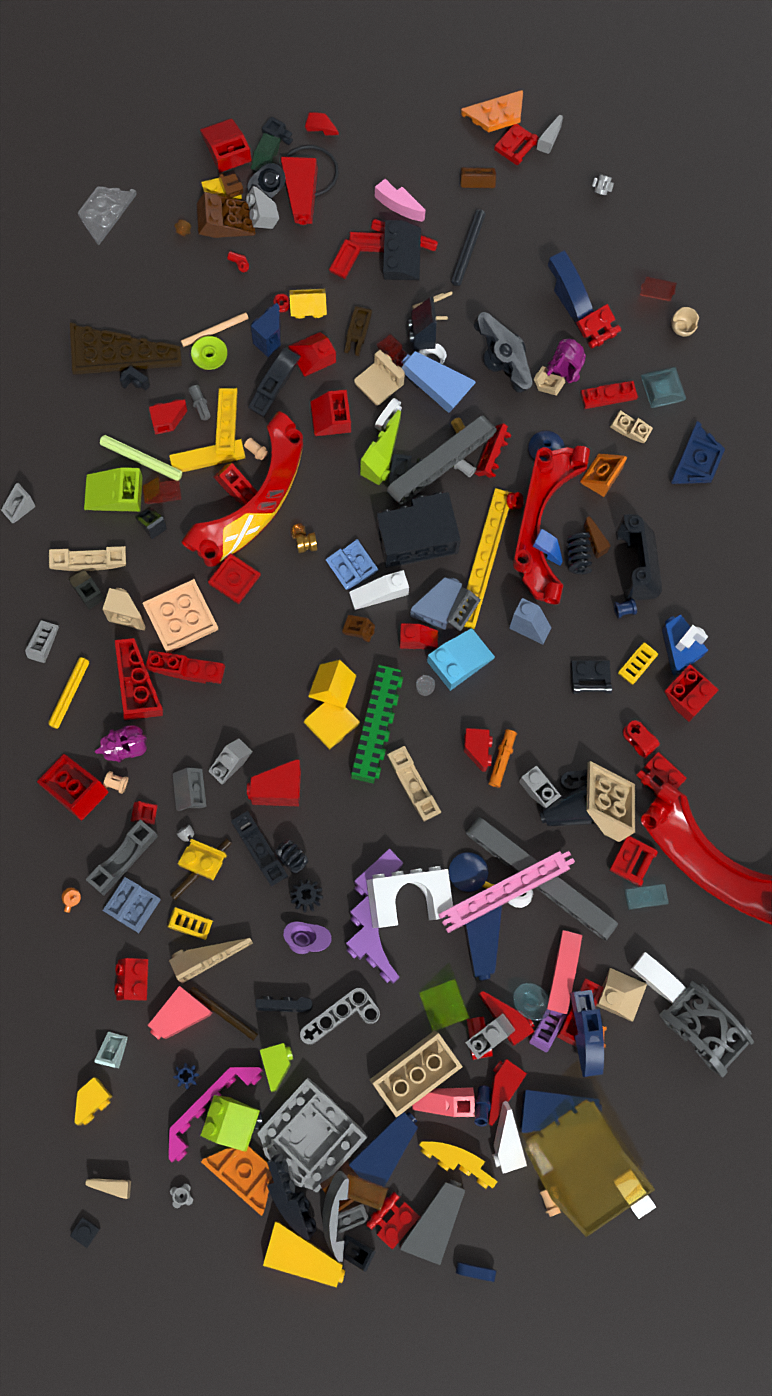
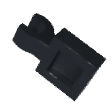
[262,116,293,145]

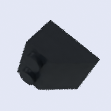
[408,297,437,350]

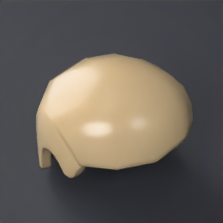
[671,307,699,337]

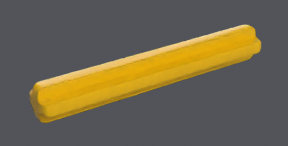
[48,657,89,728]

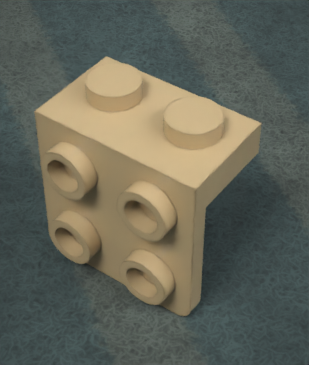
[355,350,405,405]

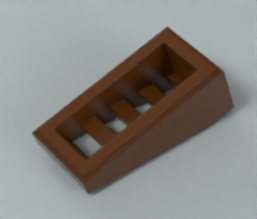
[584,517,610,559]

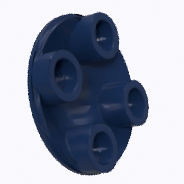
[449,853,488,892]

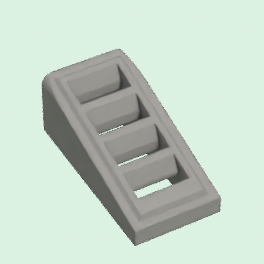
[537,115,563,154]
[25,620,59,663]

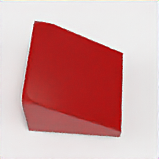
[131,801,157,825]

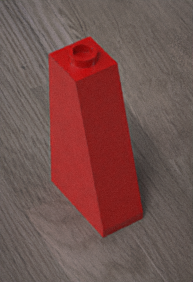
[281,157,318,225]

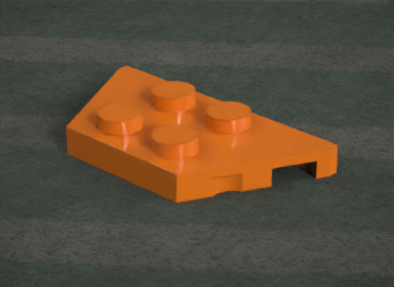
[461,90,523,132]
[201,1146,272,1216]

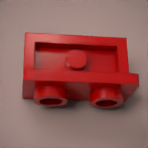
[114,958,148,1001]

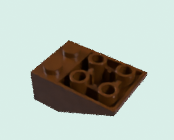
[197,192,255,238]

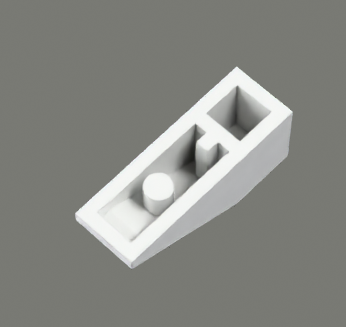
[349,570,409,610]
[492,1101,527,1173]

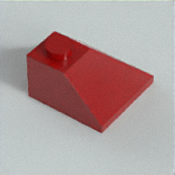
[288,332,336,377]

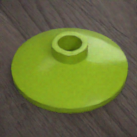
[191,336,227,370]

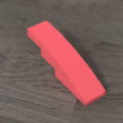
[546,930,582,1014]

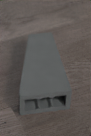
[400,1179,465,1265]

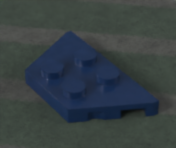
[671,421,725,484]

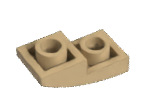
[610,410,653,443]

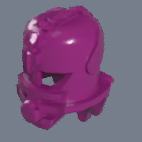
[546,339,586,383]
[95,725,147,762]

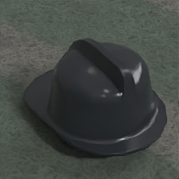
[247,163,286,199]

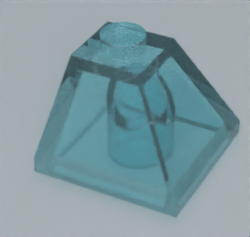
[641,367,686,408]

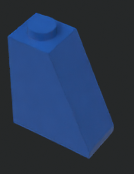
[662,615,708,676]

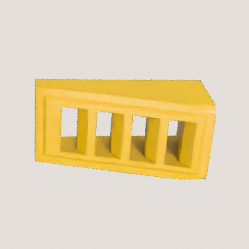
[618,642,658,685]
[167,907,213,940]

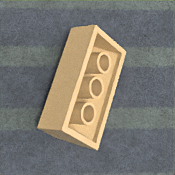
[370,1030,462,1117]

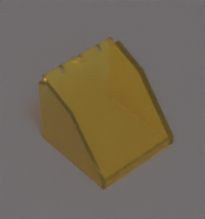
[524,1099,655,1237]

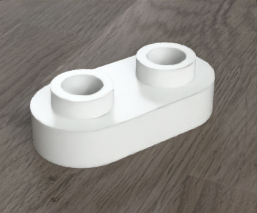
[375,398,402,431]

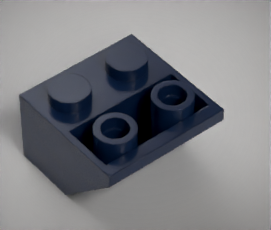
[251,303,281,357]

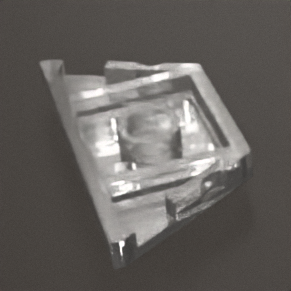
[78,186,137,245]

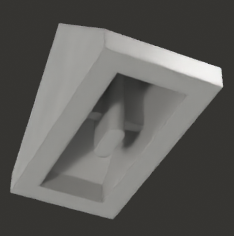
[1,483,36,523]

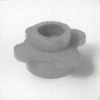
[170,1184,193,1208]

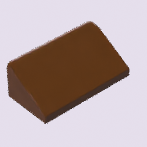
[461,167,496,188]

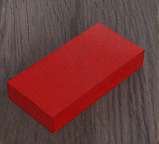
[349,232,385,252]
[329,239,362,279]

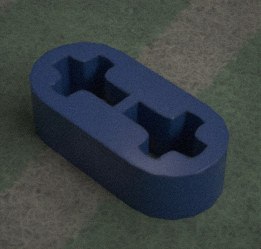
[455,1262,497,1282]

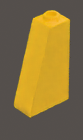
[263,1221,345,1287]

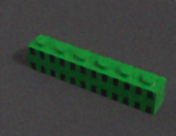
[351,665,403,784]

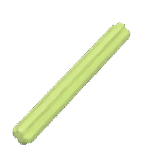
[100,435,182,481]

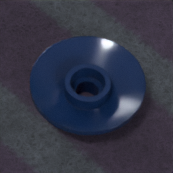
[528,431,565,461]

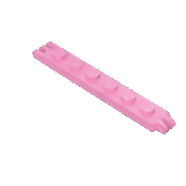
[438,851,575,933]

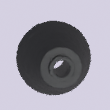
[540,786,596,826]

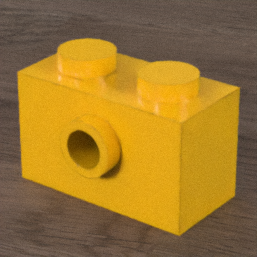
[289,289,327,319]

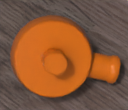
[62,887,81,913]

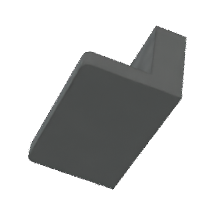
[173,768,206,811]

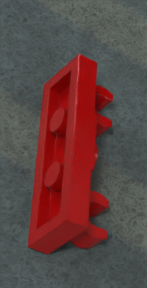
[580,381,638,409]
[474,423,511,478]

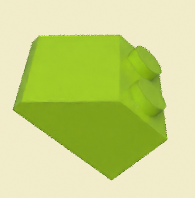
[260,1043,293,1092]
[201,1095,260,1151]

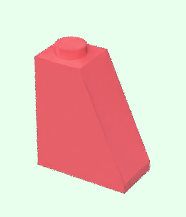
[148,986,212,1039]

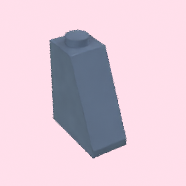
[410,578,462,629]
[509,598,551,645]

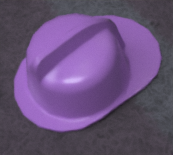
[283,922,331,954]

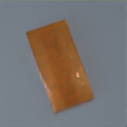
[347,1173,388,1211]

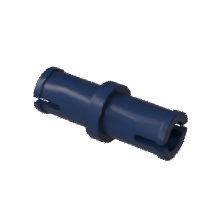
[474,1086,491,1127]

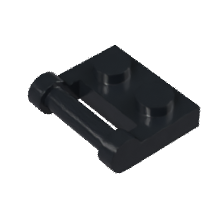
[571,661,612,694]

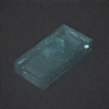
[625,884,669,910]

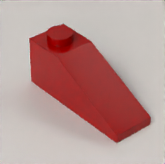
[213,463,257,506]
[478,991,535,1046]
[487,1059,527,1126]

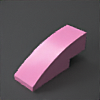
[375,179,425,222]

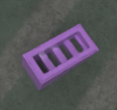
[529,1009,567,1052]

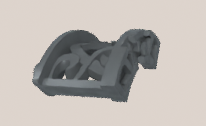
[659,981,754,1078]

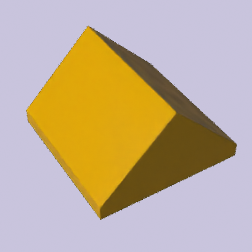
[309,660,356,708]

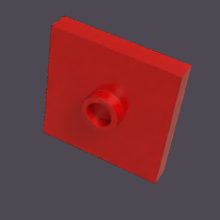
[208,553,261,604]

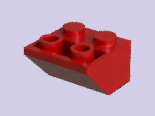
[311,390,351,436]
[664,665,719,722]

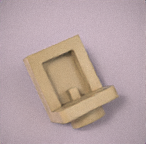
[534,366,565,396]

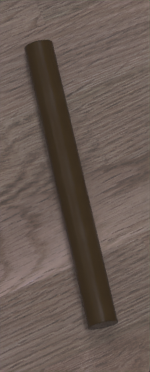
[170,838,232,900]
[189,986,258,1041]

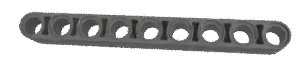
[466,817,618,941]

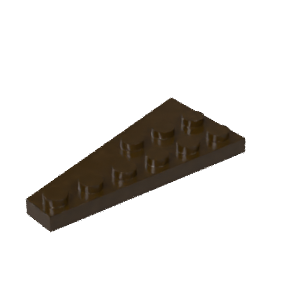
[70,323,182,375]

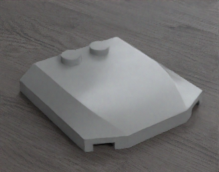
[258,1078,368,1192]

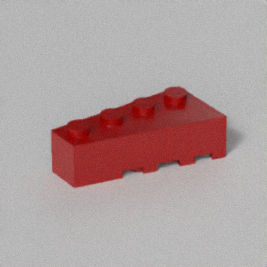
[115,638,163,720]

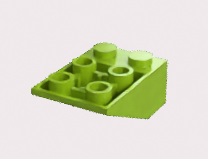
[84,468,143,511]

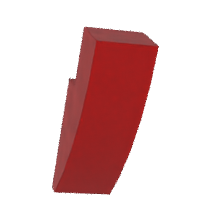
[557,978,604,1046]

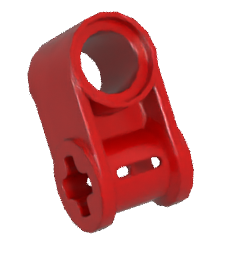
[623,720,660,758]

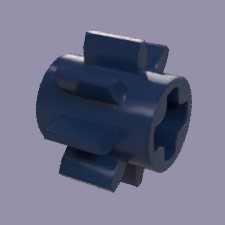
[173,1063,200,1089]

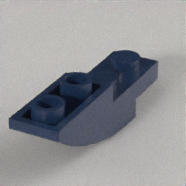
[570,990,604,1077]

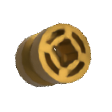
[296,532,317,553]

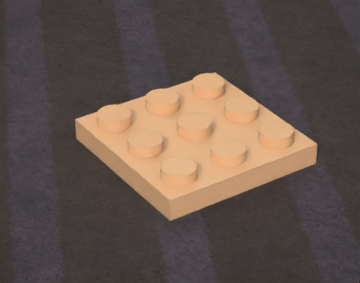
[143,579,219,653]

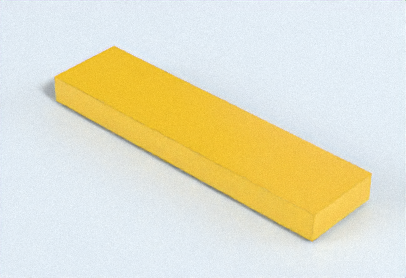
[215,388,238,454]
[169,439,245,472]

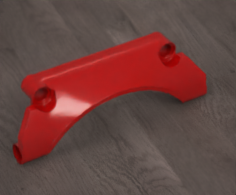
[513,446,590,604]

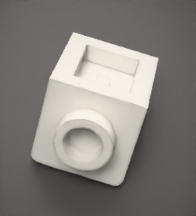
[675,625,708,651]

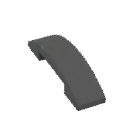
[323,1171,349,1262]

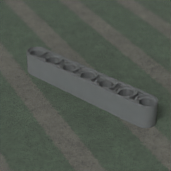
[387,416,496,505]

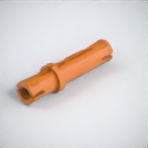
[488,729,517,788]

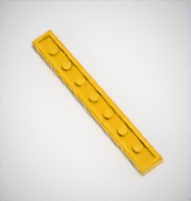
[457,488,511,629]

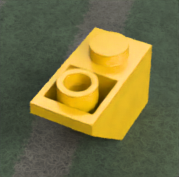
[75,1077,113,1125]

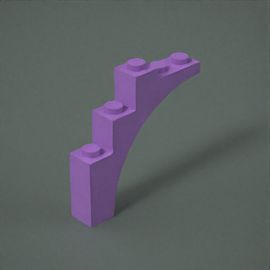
[346,849,403,984]

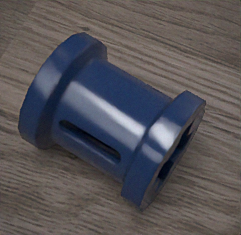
[614,598,637,619]

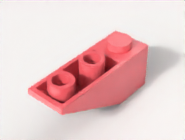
[412,1088,475,1117]

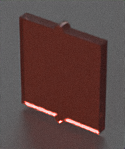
[640,277,677,301]

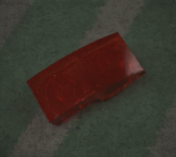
[377,334,408,368]

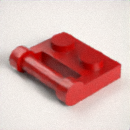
[494,124,539,165]
[609,836,658,887]

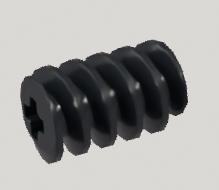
[567,533,592,575]

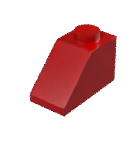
[400,624,438,649]

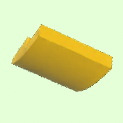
[304,702,360,750]

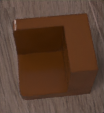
[219,174,243,198]

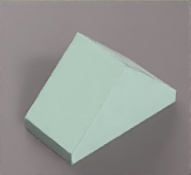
[95,1032,128,1068]

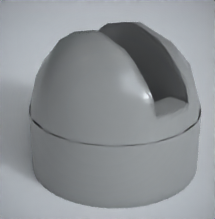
[177,824,194,842]

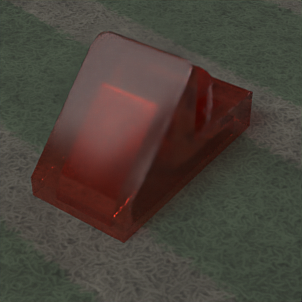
[143,477,182,504]

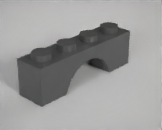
[86,819,158,896]

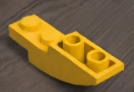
[419,1141,498,1189]

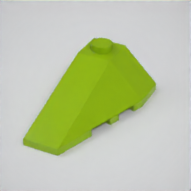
[361,410,401,485]

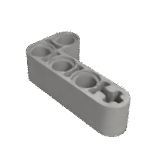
[300,988,380,1045]

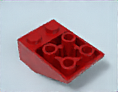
[200,119,251,173]

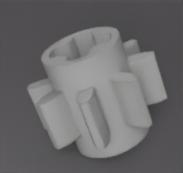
[592,174,614,195]

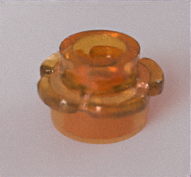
[174,220,191,236]

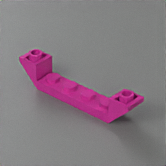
[169,1067,263,1162]

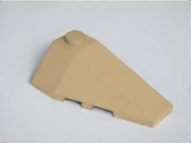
[169,938,253,983]

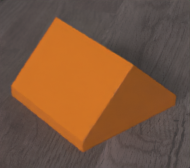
[580,454,627,497]

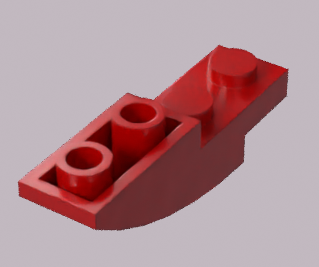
[145,651,225,684]

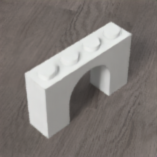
[366,866,453,928]

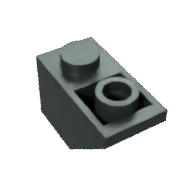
[68,570,105,610]

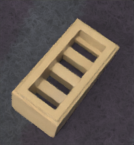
[86,1178,131,1199]

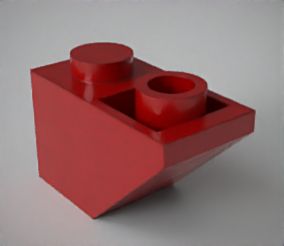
[149,399,187,435]
[464,728,493,772]

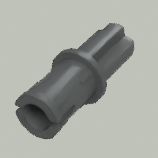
[189,385,211,421]

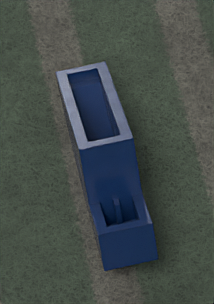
[548,250,594,330]

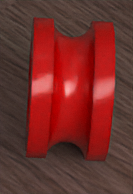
[274,294,290,313]
[506,492,523,509]

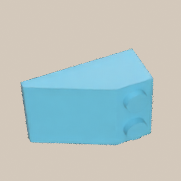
[427,628,495,691]

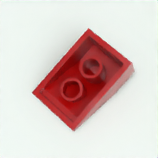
[37,754,109,821]

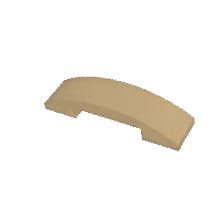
[49,546,126,571]
[387,746,441,821]

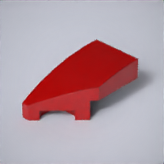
[305,113,339,136]

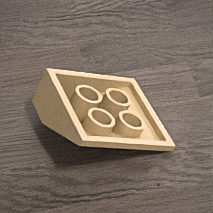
[587,761,635,842]

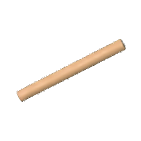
[181,312,249,347]

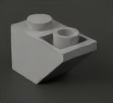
[246,186,279,229]
[209,739,253,784]
[519,766,561,808]
[465,1014,515,1059]

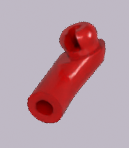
[228,251,249,272]

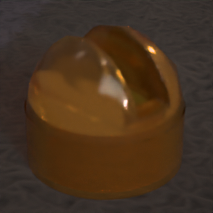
[291,523,306,539]

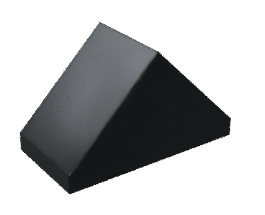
[135,507,167,539]
[343,1234,376,1272]

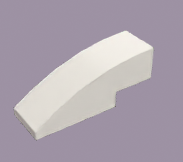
[631,952,687,1004]

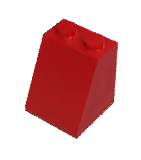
[247,760,301,806]

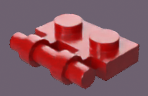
[576,304,621,349]
[637,752,687,797]
[366,1192,420,1249]

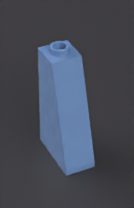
[401,351,476,413]

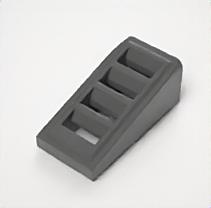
[447,587,481,631]

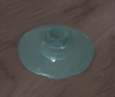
[513,983,551,1021]

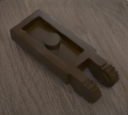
[344,306,373,356]

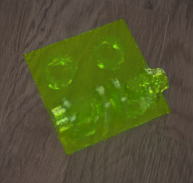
[419,979,469,1031]

